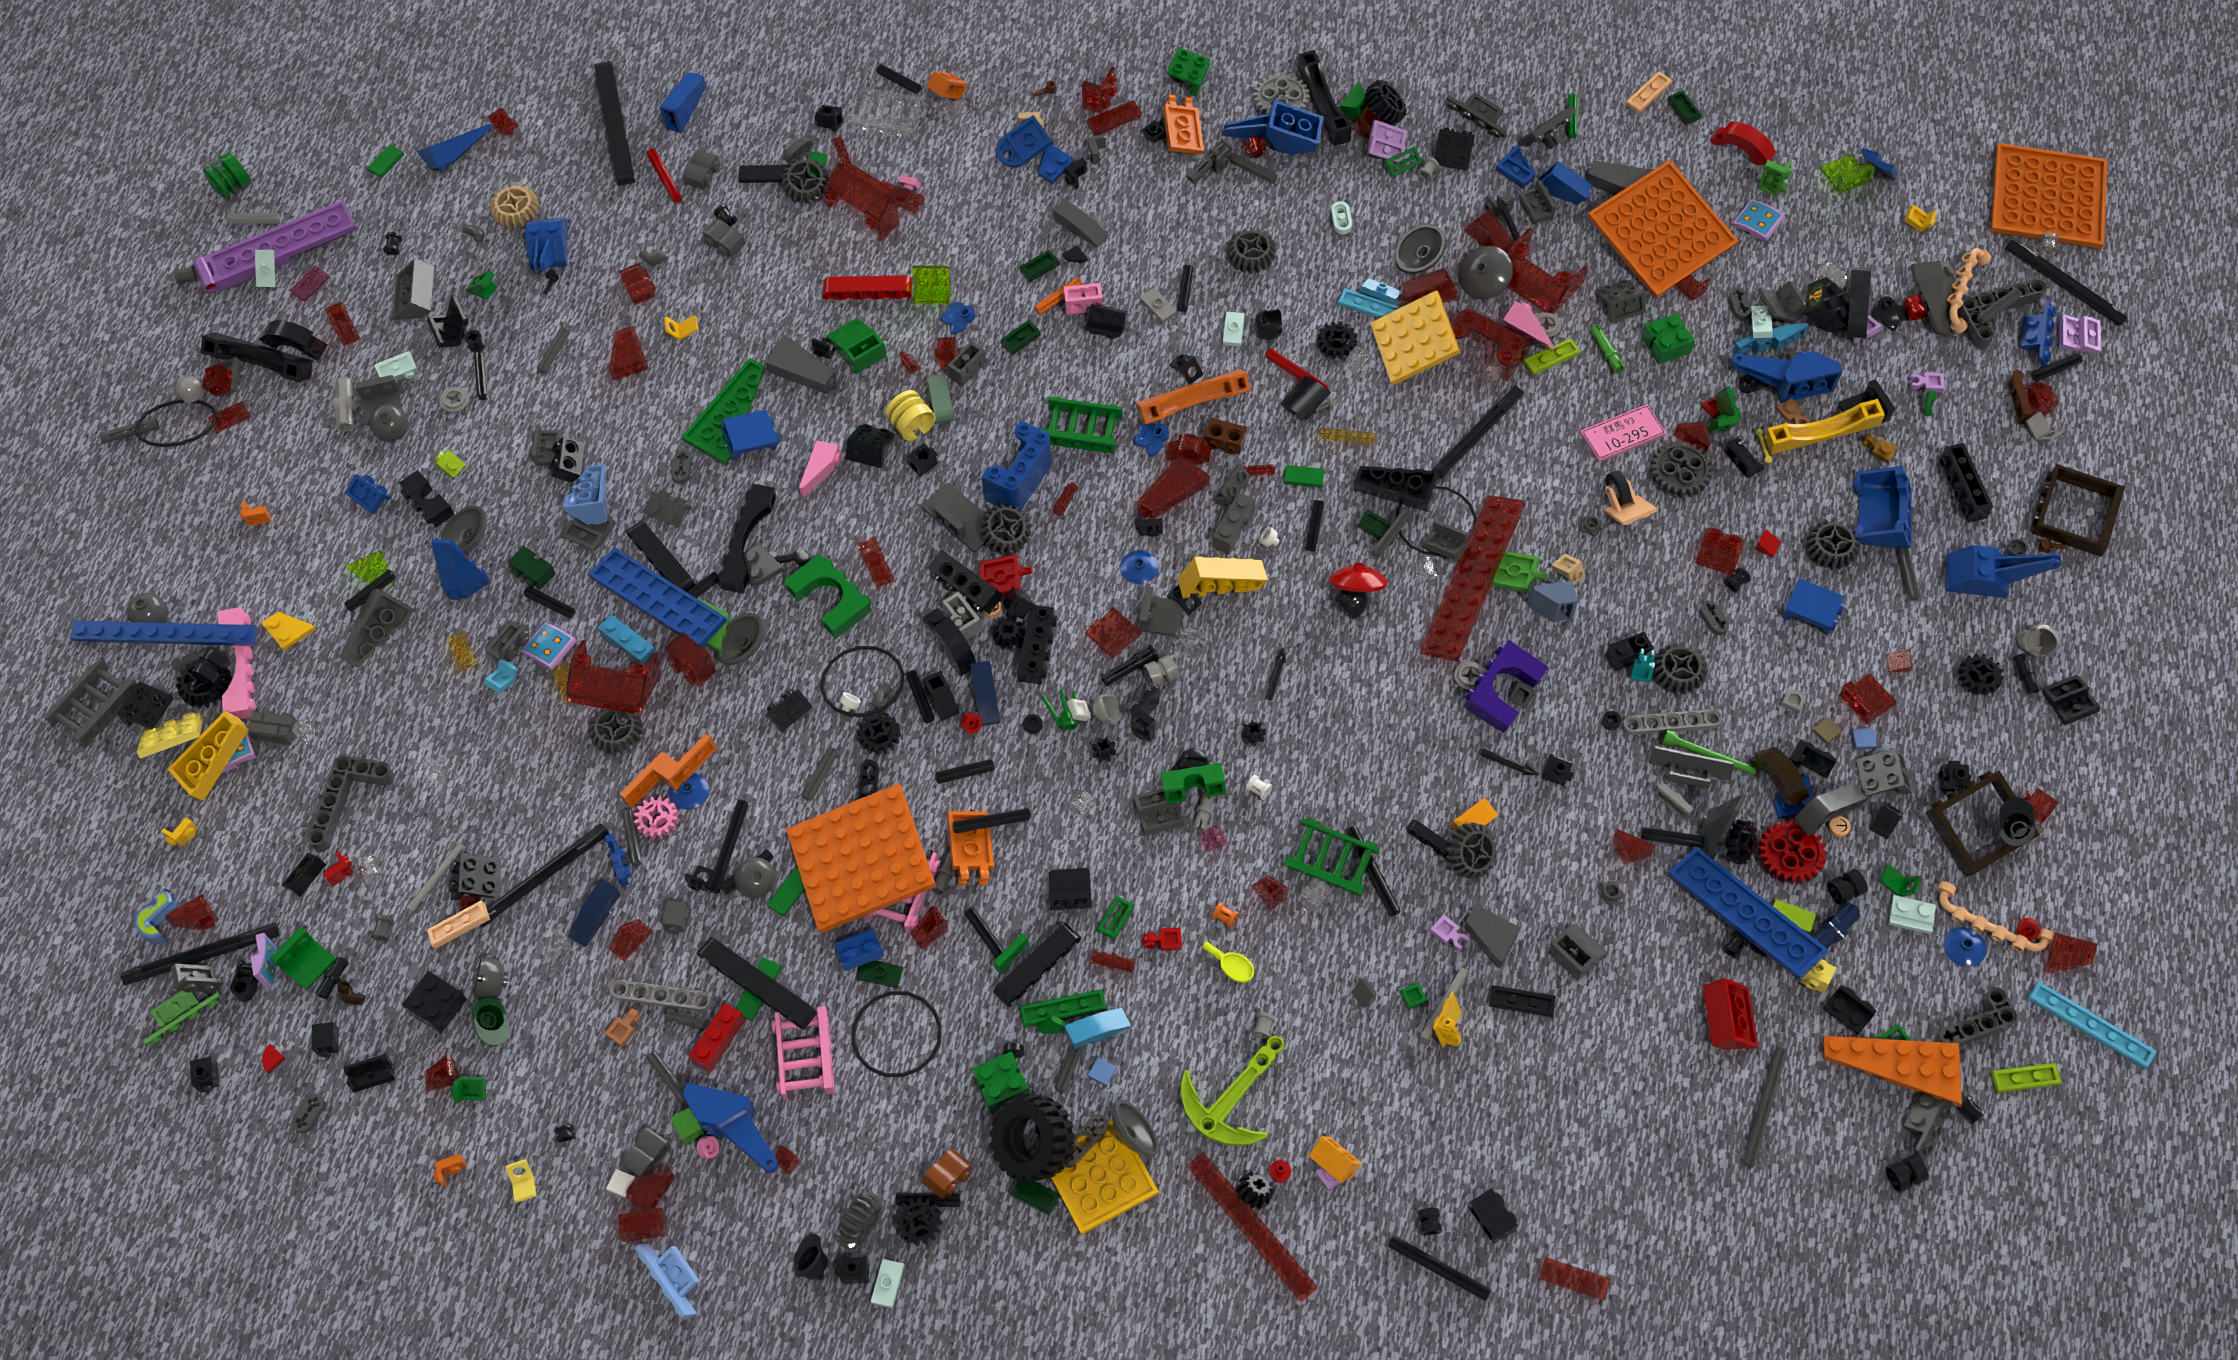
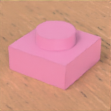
[898,174,921,191]

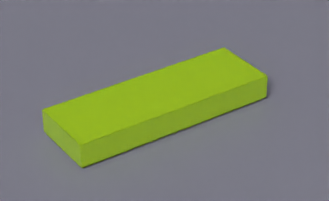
[1523,338,1581,376]
[1990,1063,2062,1093]

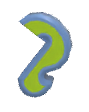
[135,891,177,944]

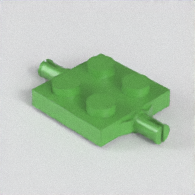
[1482,550,1548,593]

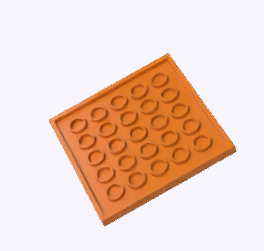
[1990,143,2108,249]
[1587,160,1738,299]
[786,783,937,934]

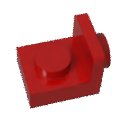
[323,851,354,887]

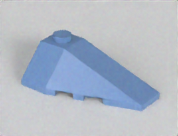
[563,464,608,525]

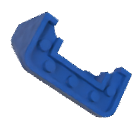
[1852,466,1912,548]

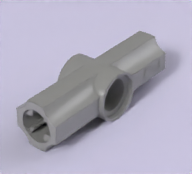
[333,377,356,432]

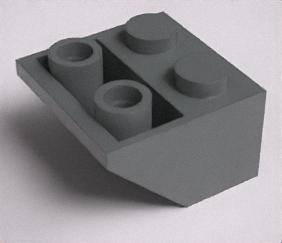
[1548,924,1608,981]

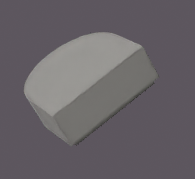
[1781,690,1805,714]

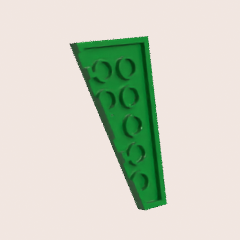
[681,358,765,466]

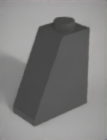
[1463,904,1521,969]

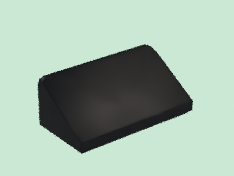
[281,853,327,897]

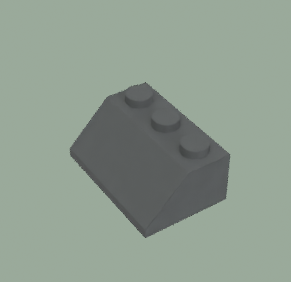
[392,258,435,320]

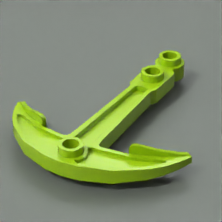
[1181,1036,1284,1146]

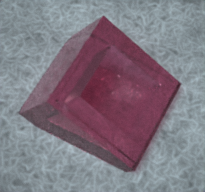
[1199,825,1229,853]

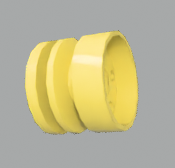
[885,390,936,441]

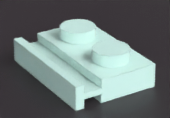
[1888,895,1936,934]

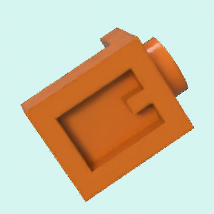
[240,501,271,526]
[433,1154,467,1188]

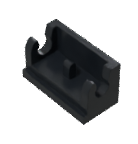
[1724,436,1765,479]
[343,1054,395,1093]

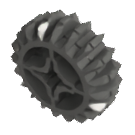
[781,157,830,204]
[1227,227,1276,274]
[980,503,1032,555]
[1806,519,1861,570]
[1653,643,1708,695]
[589,703,644,756]
[1445,822,1499,879]
[835,1191,883,1251]

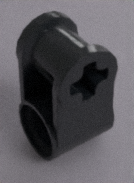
[230,960,259,1002]

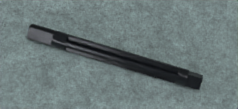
[2005,238,2128,325]
[1433,385,1524,480]
[480,824,610,928]
[120,922,280,985]

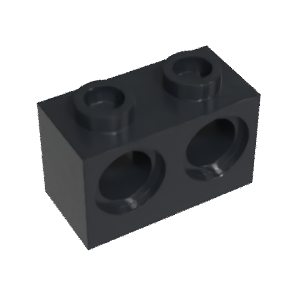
[550,436,585,482]

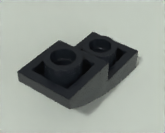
[1141,117,1167,143]

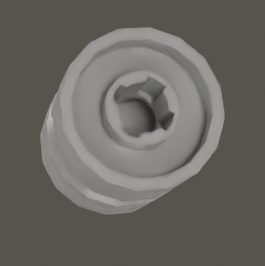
[1143,655,1179,688]

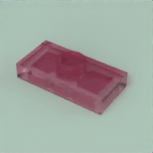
[290,266,330,302]

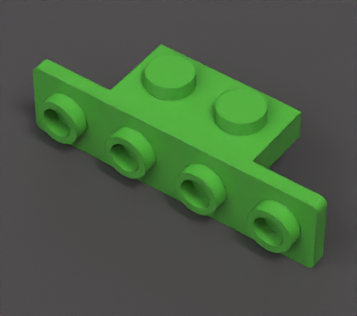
[142,991,221,1045]

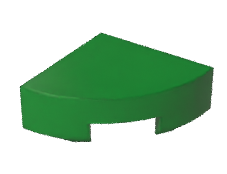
[1923,390,1936,416]
[1037,1015,1067,1034]

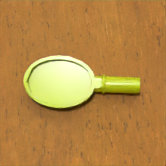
[1202,941,1254,983]

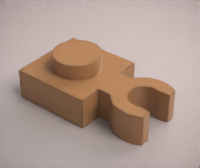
[1776,398,1810,424]

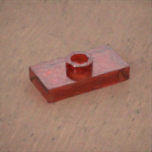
[208,401,251,434]

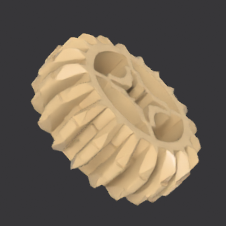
[490,184,539,229]

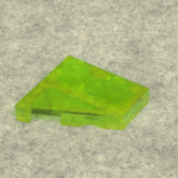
[346,550,395,586]

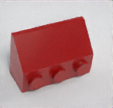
[1703,978,1758,1050]

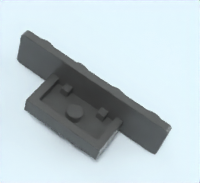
[1446,92,1507,137]
[1649,746,1734,789]
[1903,1092,1953,1162]

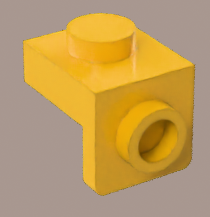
[1904,204,1937,232]
[161,817,198,847]

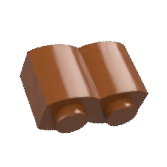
[922,1148,972,1199]

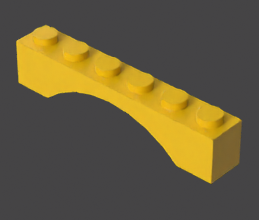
[1764,399,1885,455]

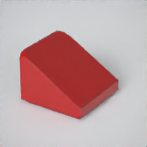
[1755,529,1781,558]

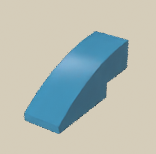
[1064,1008,1131,1050]

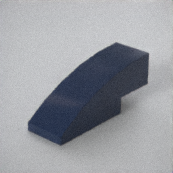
[970,661,1001,726]
[568,879,621,947]

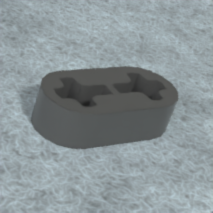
[783,136,813,164]
[1729,287,1751,320]
[672,450,692,484]
[1700,600,1729,635]
[292,1094,326,1134]

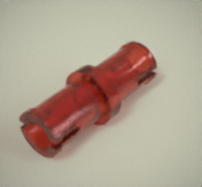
[1091,950,1135,973]

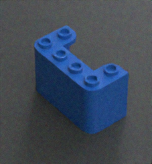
[982,420,1052,512]

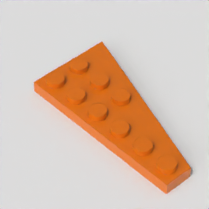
[1824,1036,1962,1107]

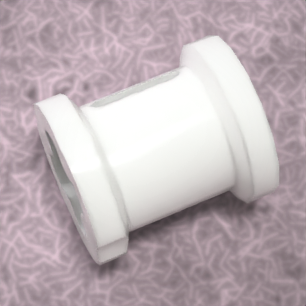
[1246,775,1272,800]

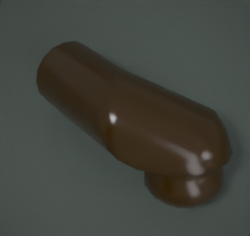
[337,981,365,1005]

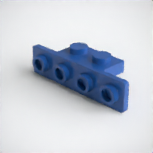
[2021,299,2056,367]

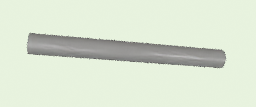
[406,843,465,912]

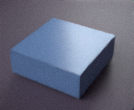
[1852,728,1877,750]
[1088,1057,1117,1087]

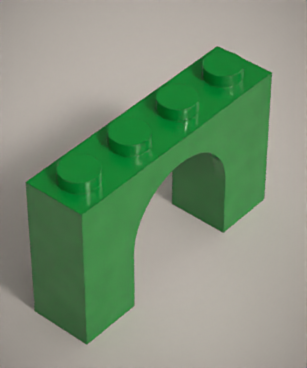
[784,553,871,639]

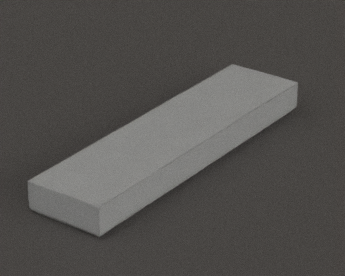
[1419,967,1469,1046]

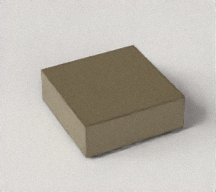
[1812,717,1842,745]

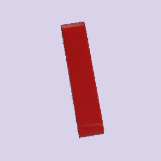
[823,275,912,300]

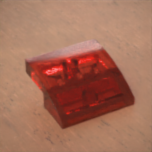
[1085,607,1142,659]

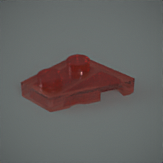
[2045,932,2098,974]

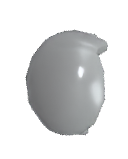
[175,376,206,403]
[1093,694,1120,724]

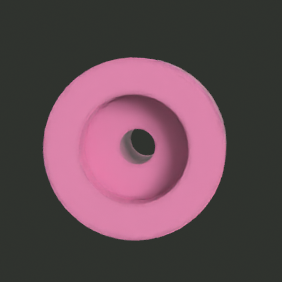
[696,1136,719,1158]

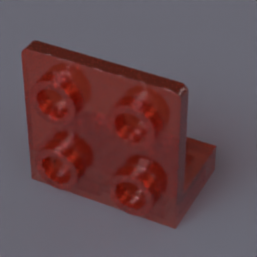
[1082,66,1117,114]
[1839,674,1897,725]

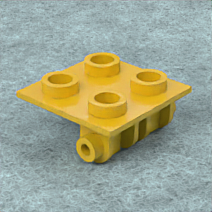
[1433,992,1462,1048]

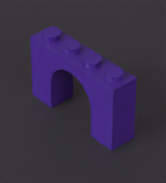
[1463,640,1548,733]

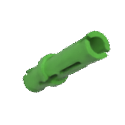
[1589,324,1625,374]

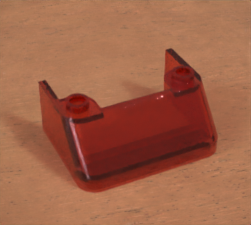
[824,159,900,242]
[1507,228,1588,314]
[566,640,660,713]

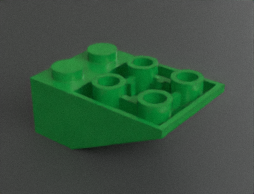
[826,318,887,374]

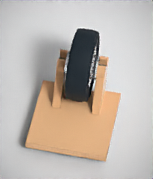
[1604,470,1657,525]

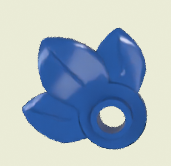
[940,302,975,334]
[1133,422,1169,456]

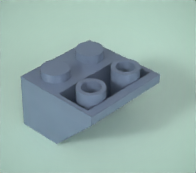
[1529,580,1578,622]

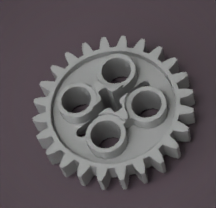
[1253,73,1310,115]

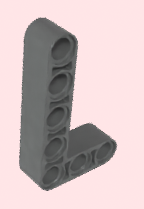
[1957,279,2047,349]
[307,756,395,852]

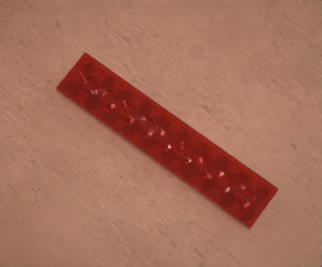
[1420,495,1525,662]

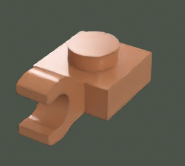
[604,1008,641,1047]

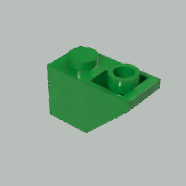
[1340,83,1371,121]

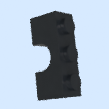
[399,470,454,528]

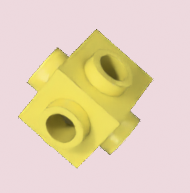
[1800,959,1837,994]

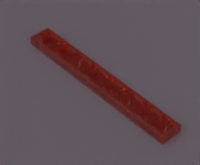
[1187,1152,1318,1303]

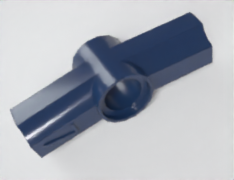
[1812,902,1861,949]

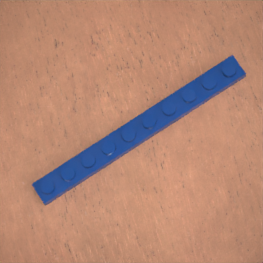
[70,620,258,646]

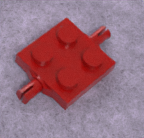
[979,554,1033,595]

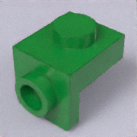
[451,1076,486,1103]

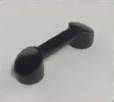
[774,549,810,566]

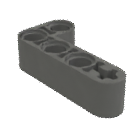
[1794,783,1868,836]
[1934,987,2017,1047]

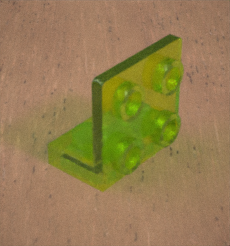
[1820,154,1875,194]
[912,265,952,304]

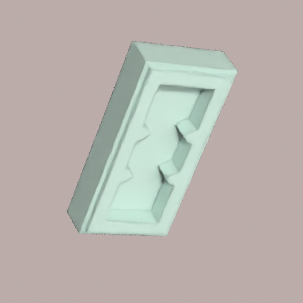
[255,250,275,287]
[1223,312,1245,347]
[871,1259,905,1309]

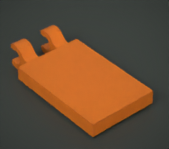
[1163,94,1204,154]
[947,811,994,885]

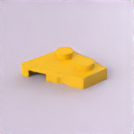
[261,612,315,651]

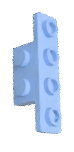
[635,1243,700,1318]

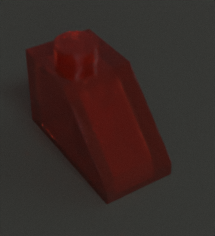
[2023,382,2058,415]
[165,894,219,931]
[626,1170,676,1215]

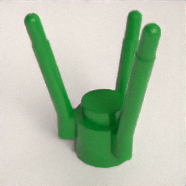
[1041,689,1079,731]

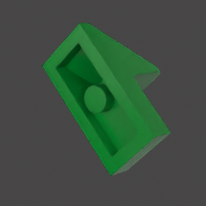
[465,270,497,300]

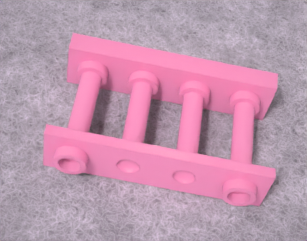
[863,852,940,934]
[772,1006,835,1100]

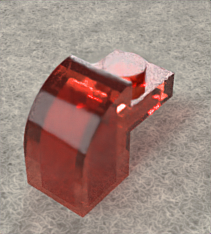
[1166,433,1212,465]

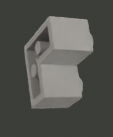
[942,591,982,640]

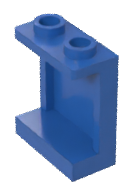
[721,410,780,460]
[1782,578,1845,636]

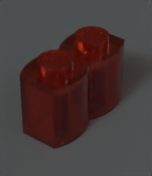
[619,263,656,305]

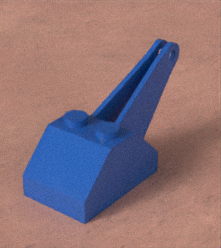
[1223,100,1324,155]
[525,217,568,272]
[1730,351,1842,403]
[1946,545,2061,598]
[683,1083,779,1173]

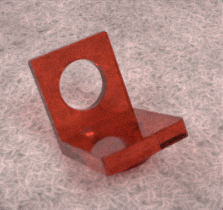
[1676,274,1711,301]

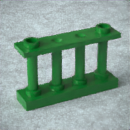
[1041,397,1123,454]
[1284,817,1380,897]

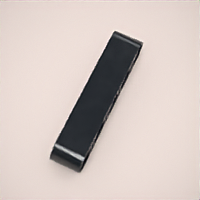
[1846,268,1872,338]
[626,520,695,592]
[993,923,1082,1008]

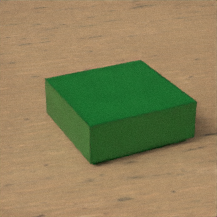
[1399,982,1428,1010]

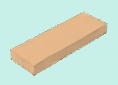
[1626,72,1673,114]
[427,900,490,949]

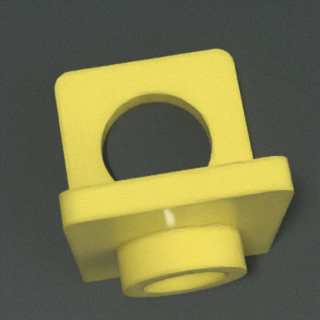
[505,1159,537,1203]

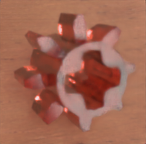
[1244,135,1267,158]

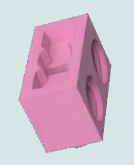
[1064,283,1103,315]

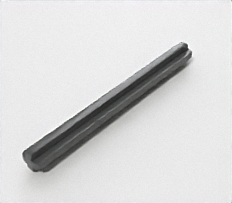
[1743,1047,1787,1168]

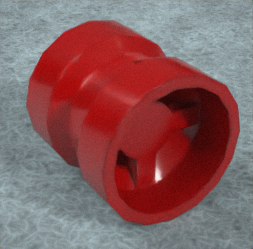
[1903,295,1928,321]

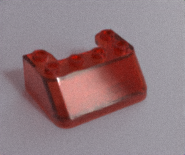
[1451,309,1532,382]

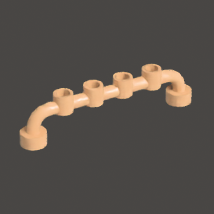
[1947,248,1991,334]
[1937,881,2057,952]

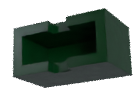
[508,545,556,590]

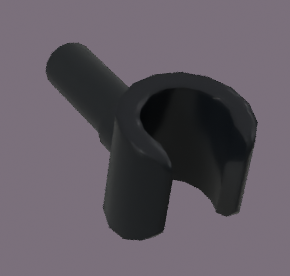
[543,269,559,294]

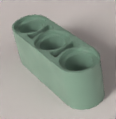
[927,374,954,424]

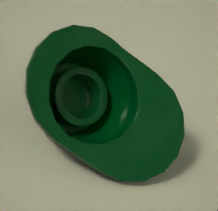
[472,998,510,1046]

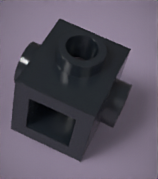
[1938,761,1971,792]

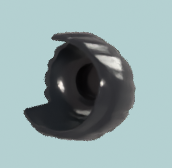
[1253,309,1283,340]
[1335,589,1368,619]

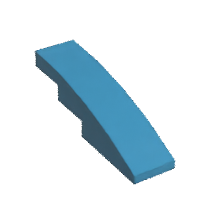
[1732,323,1809,354]

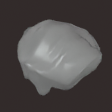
[2017,624,2062,658]

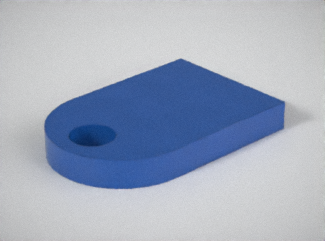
[997,115,1053,168]

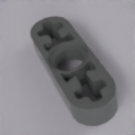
[1064,1114,1108,1168]

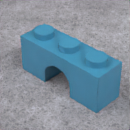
[598,614,658,670]

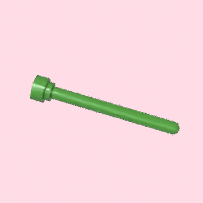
[1662,729,1758,775]

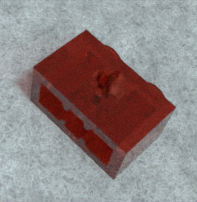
[618,1207,668,1243]

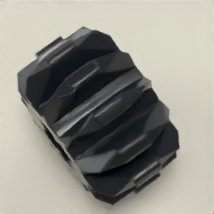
[992,617,1025,651]
[1236,1171,1275,1210]

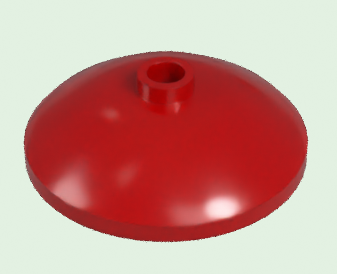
[1329,563,1388,592]

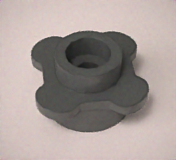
[1580,516,1602,536]
[1598,882,1624,905]

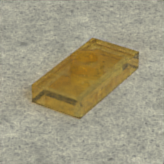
[446,631,478,672]
[549,661,582,703]

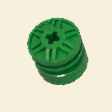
[203,152,252,200]

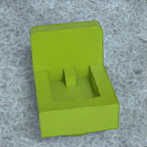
[433,449,466,479]

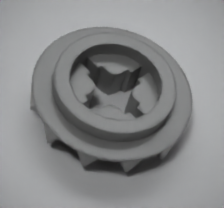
[1536,313,1561,338]
[439,387,470,414]
[1454,662,1486,690]

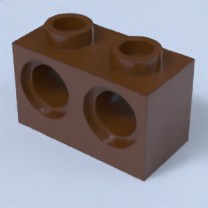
[1204,418,1247,454]

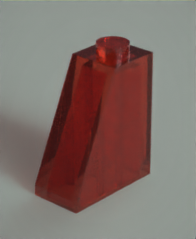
[1464,209,1516,255]
[1402,268,1459,303]
[325,301,361,346]
[609,326,649,381]

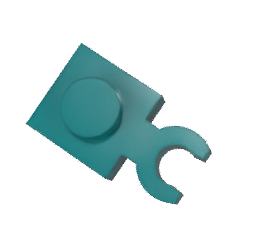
[1630,648,1655,683]

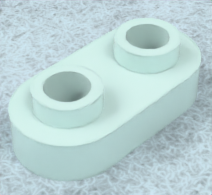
[1331,201,1352,235]

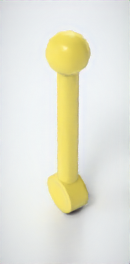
[1755,429,1773,463]

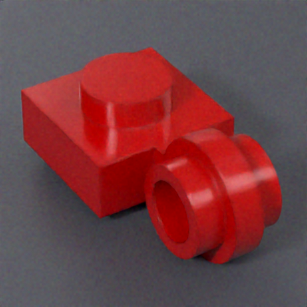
[1141,928,1182,951]

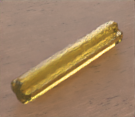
[1319,428,1375,444]

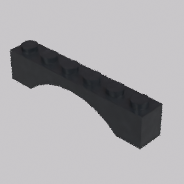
[1297,50,1352,146]
[200,332,313,382]
[718,483,777,594]

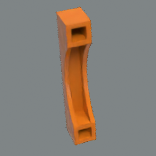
[1135,369,1251,424]

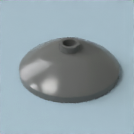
[1395,224,1447,274]
[1459,246,1513,300]
[441,505,487,554]
[715,613,765,665]
[1112,1099,1159,1157]

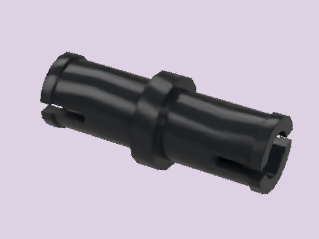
[2012,653,2041,695]
[315,957,349,1000]

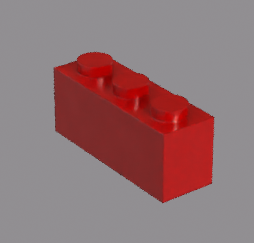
[689,1003,745,1073]

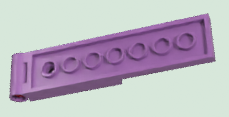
[193,200,358,293]

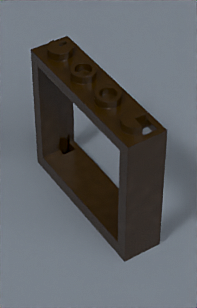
[2031,464,2125,557]
[1925,770,2040,877]

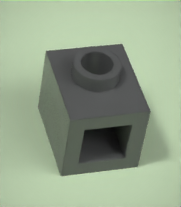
[660,900,691,935]

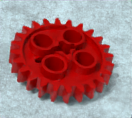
[1757,819,1827,885]

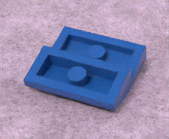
[1861,148,1898,180]

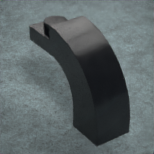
[259,320,327,361]
[922,608,976,677]

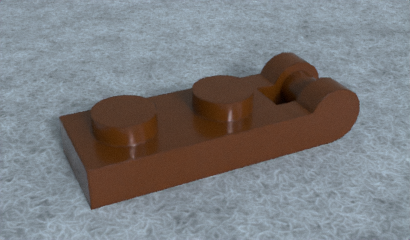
[2008,370,2033,424]

